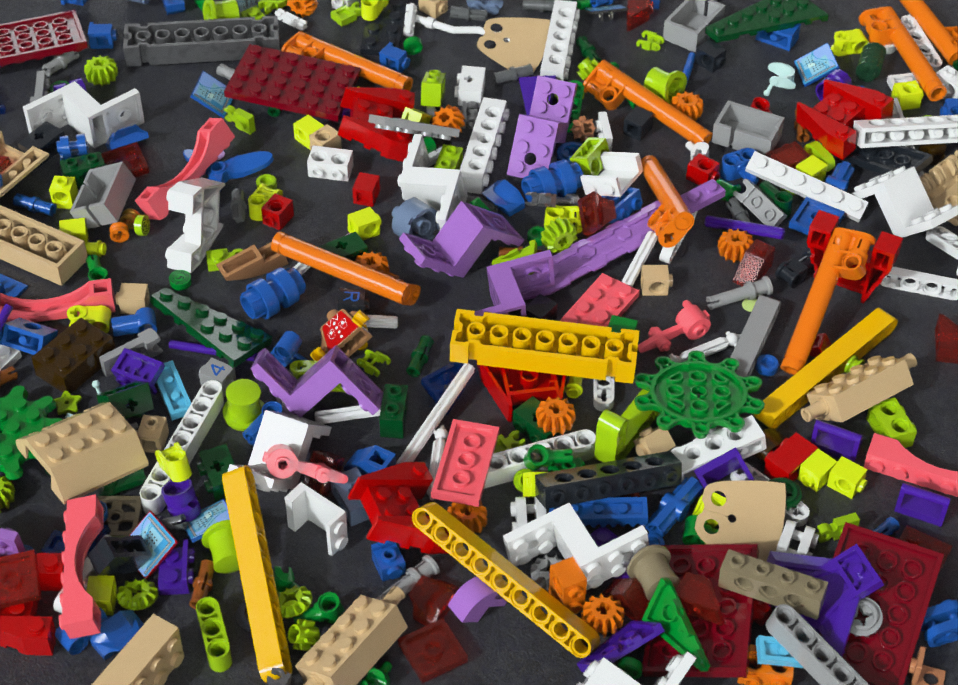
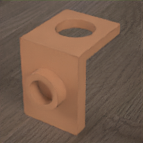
[908,646,946,685]

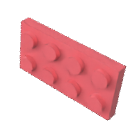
[560,273,639,327]
[431,419,499,507]

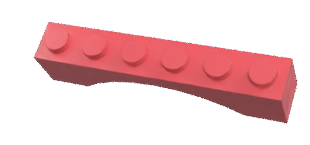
[135,118,235,220]
[0,278,116,327]
[864,433,958,497]
[59,494,104,639]

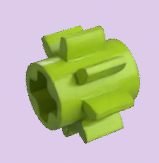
[577,57,599,80]
[288,619,320,651]

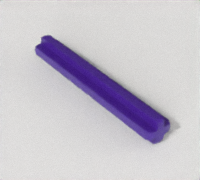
[705,215,785,240]

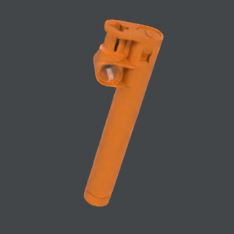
[899,0,958,65]
[859,6,947,101]
[281,31,413,91]
[583,60,713,144]
[641,155,694,248]
[780,227,876,375]
[271,231,421,306]

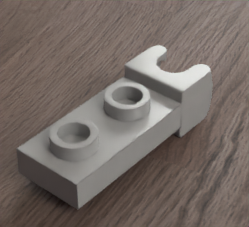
[30,70,51,119]
[733,179,787,227]
[99,328,163,377]

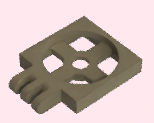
[94,496,143,541]

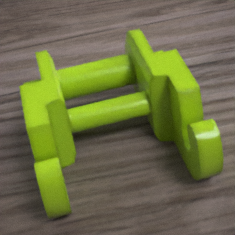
[636,30,665,51]
[357,349,391,377]

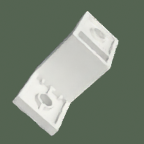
[23,81,145,148]
[398,134,468,230]
[850,166,958,238]
[228,410,332,492]
[503,503,649,590]
[576,652,696,685]

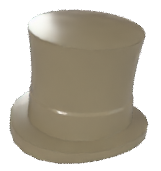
[627,545,681,601]

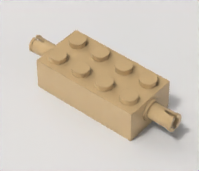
[801,353,917,422]
[295,586,408,685]

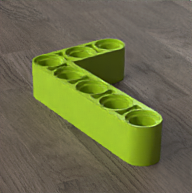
[594,389,660,462]

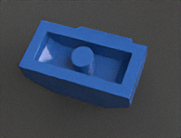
[106,124,149,151]
[481,180,525,217]
[89,610,144,660]

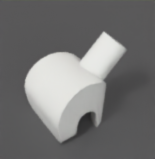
[686,141,709,160]

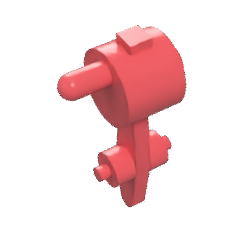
[637,300,711,353]
[262,444,348,484]

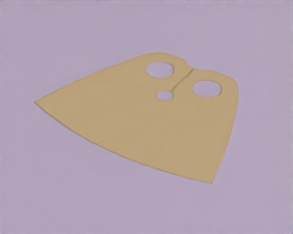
[477,18,550,77]
[695,480,786,561]

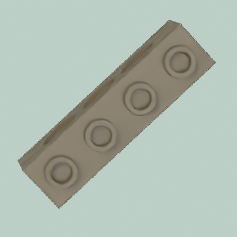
[718,549,828,620]

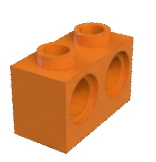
[549,557,587,614]
[737,644,794,685]

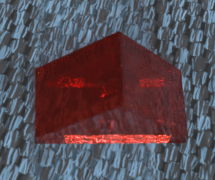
[602,578,650,621]

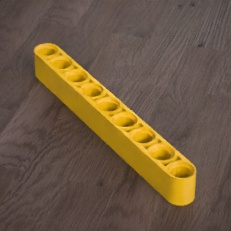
[753,308,898,429]
[222,465,292,683]
[412,502,600,658]

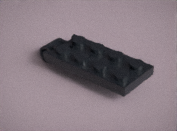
[360,0,409,56]
[839,144,933,174]

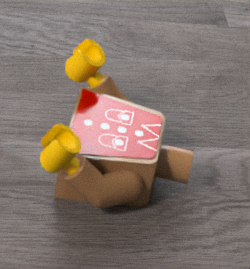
[310,309,373,361]

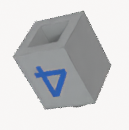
[199,357,236,397]

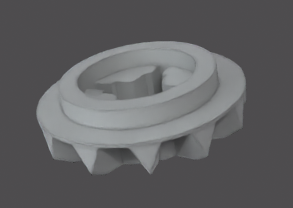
[530,554,565,590]
[850,597,883,638]

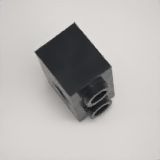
[18,121,65,167]
[87,535,152,576]

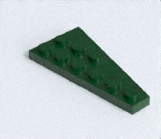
[705,0,829,43]
[150,288,272,368]

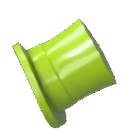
[203,0,240,20]
[644,67,687,104]
[223,379,264,431]
[201,520,239,574]

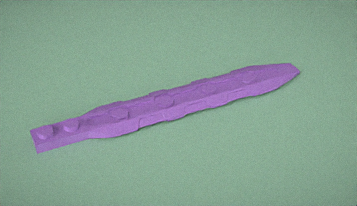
[522,179,725,300]

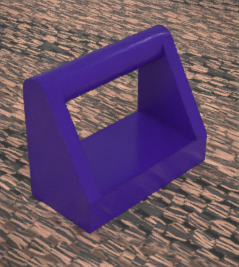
[811,419,863,463]
[694,447,755,498]
[894,483,951,527]

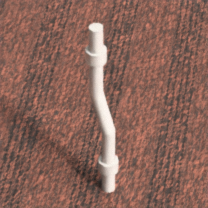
[415,14,510,42]

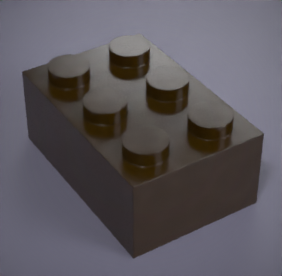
[31,318,115,394]

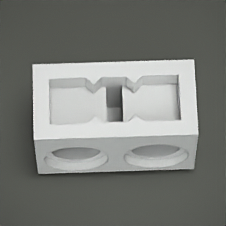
[307,145,354,182]

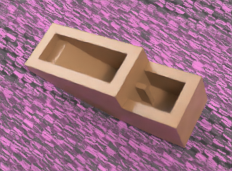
[216,242,288,281]

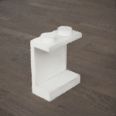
[580,152,644,197]
[284,482,348,556]

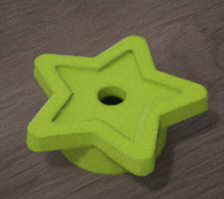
[54,391,82,415]

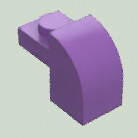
[448,576,508,623]

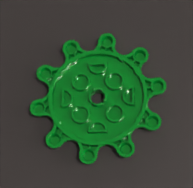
[634,350,765,439]
[0,385,62,480]

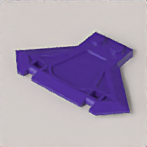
[766,544,884,661]

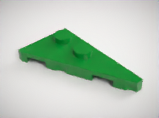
[642,578,710,672]

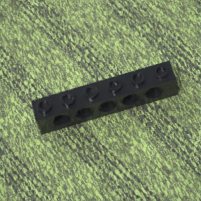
[535,451,682,509]

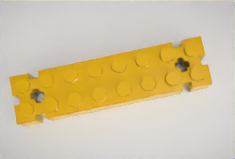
[450,309,639,384]

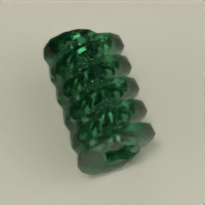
[855,42,886,83]

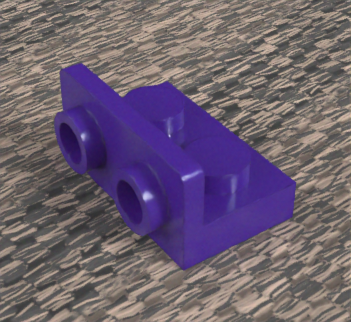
[111,348,165,395]
[158,539,195,595]

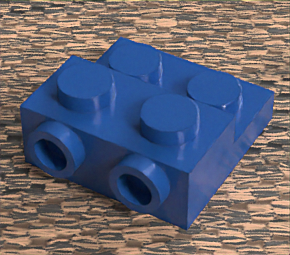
[582,187,643,224]

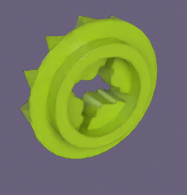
[116,578,158,610]
[277,585,312,618]

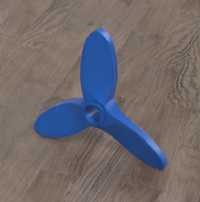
[183,149,274,192]

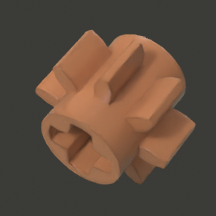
[570,116,596,142]

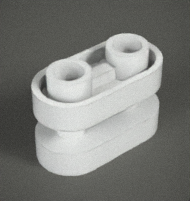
[510,497,546,531]
[776,519,819,556]

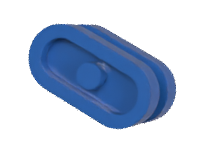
[56,133,89,160]
[920,599,958,647]

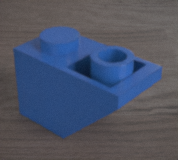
[344,445,396,475]

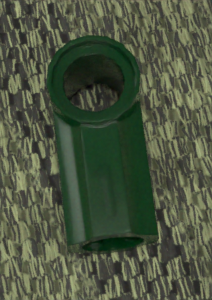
[759,181,793,218]
[98,468,146,496]

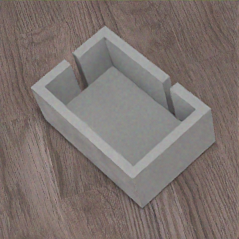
[663,0,725,53]
[712,101,785,158]
[70,161,136,229]

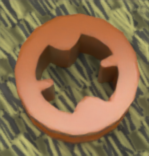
[109,222,129,243]

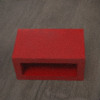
[764,432,819,481]

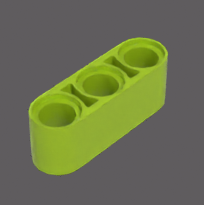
[196,597,232,672]

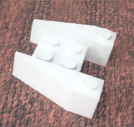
[165,178,225,273]

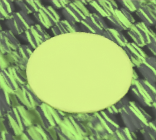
[742,299,757,312]

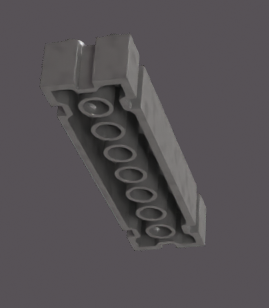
[123,16,280,67]

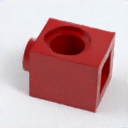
[686,153,720,186]
[352,172,380,207]
[261,193,294,230]

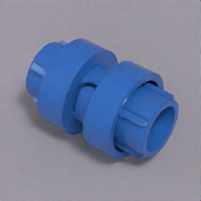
[521,159,583,202]
[240,267,306,319]

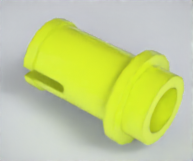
[85,240,107,257]
[565,376,583,399]

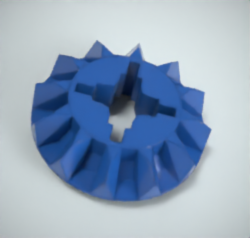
[557,142,582,162]

